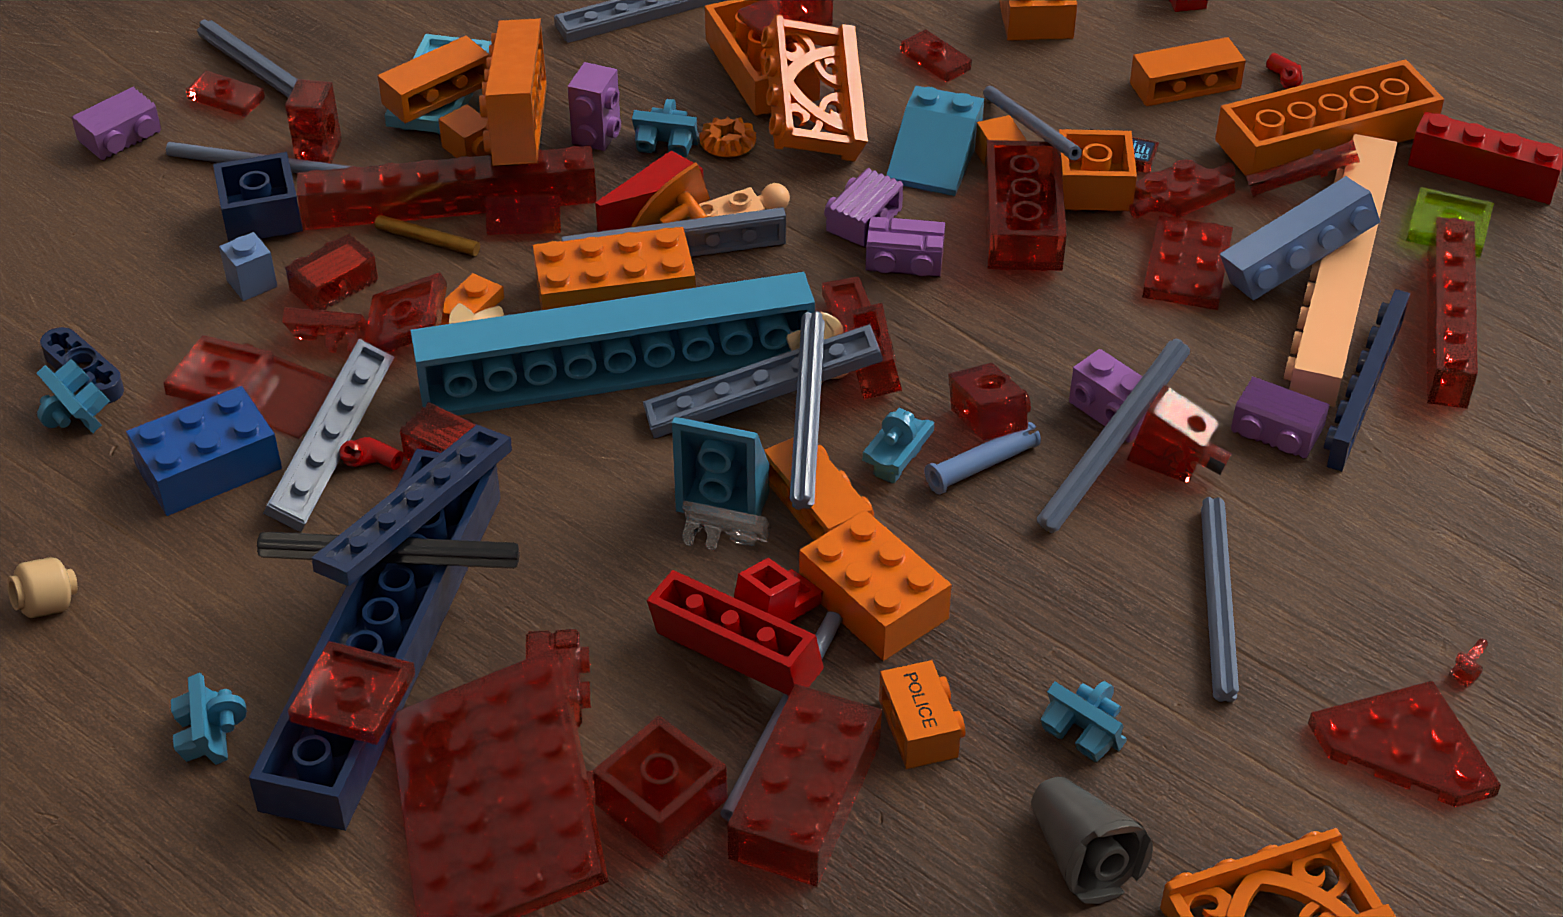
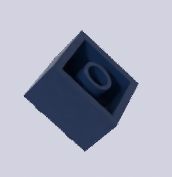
[213,152,303,242]

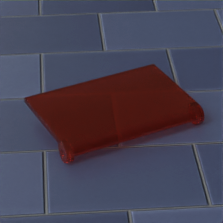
[201,343,336,439]

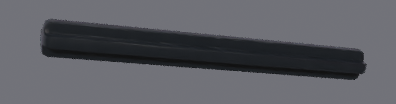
[257,532,520,569]

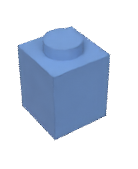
[219,232,278,301]

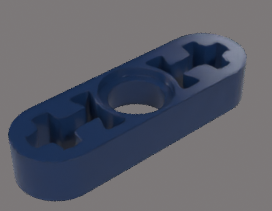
[40,327,124,404]

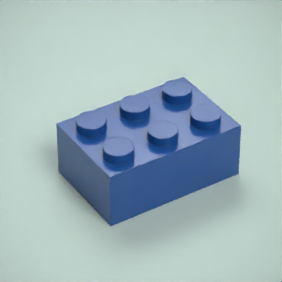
[126,385,282,516]

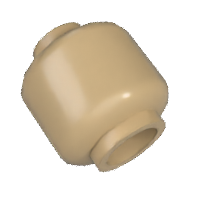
[7,557,78,618]

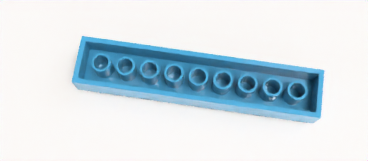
[411,272,815,420]

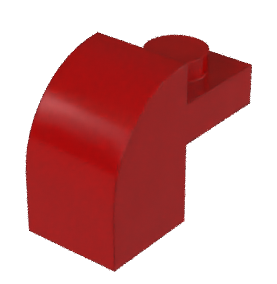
[734,557,823,624]

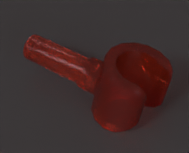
[1449,638,1488,688]

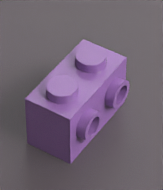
[567,62,621,151]
[1069,349,1160,443]

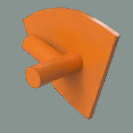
[631,162,710,227]

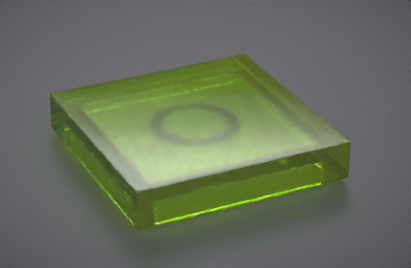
[1406,187,1494,258]

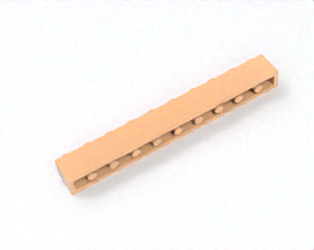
[1283,134,1397,407]

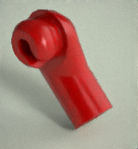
[1266,53,1303,89]

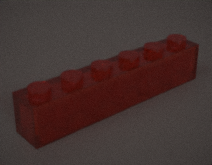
[1427,217,1478,409]

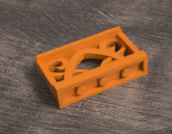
[761,14,868,162]
[1160,828,1396,917]

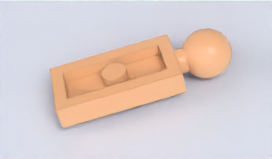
[686,183,790,220]

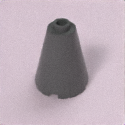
[1031,777,1153,904]

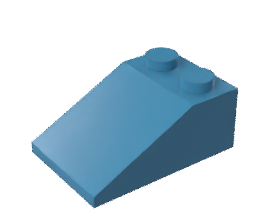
[886,86,984,196]
[672,417,769,527]

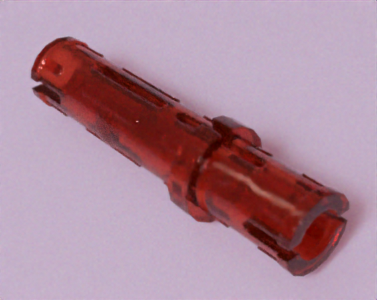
[1246,140,1360,197]

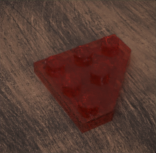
[1308,681,1501,807]

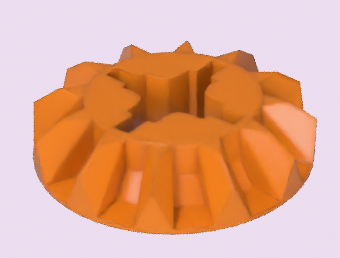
[699,116,756,157]

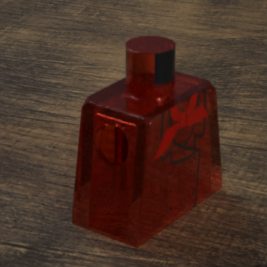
[1127,385,1232,482]

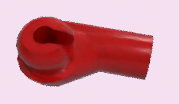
[339,437,404,470]

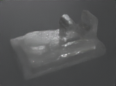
[682,501,771,550]

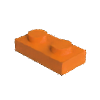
[426,273,504,327]

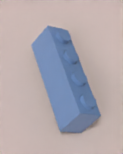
[1220,176,1381,301]

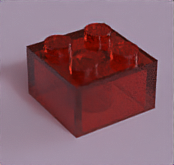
[592,715,728,857]

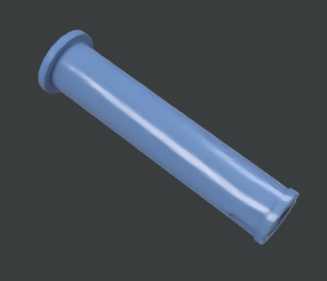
[924,422,1041,495]

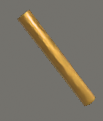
[375,215,480,256]

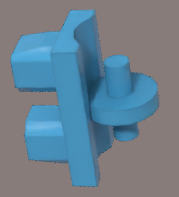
[632,99,700,157]
[37,359,110,433]
[862,408,935,483]
[171,672,247,765]
[1040,681,1127,762]

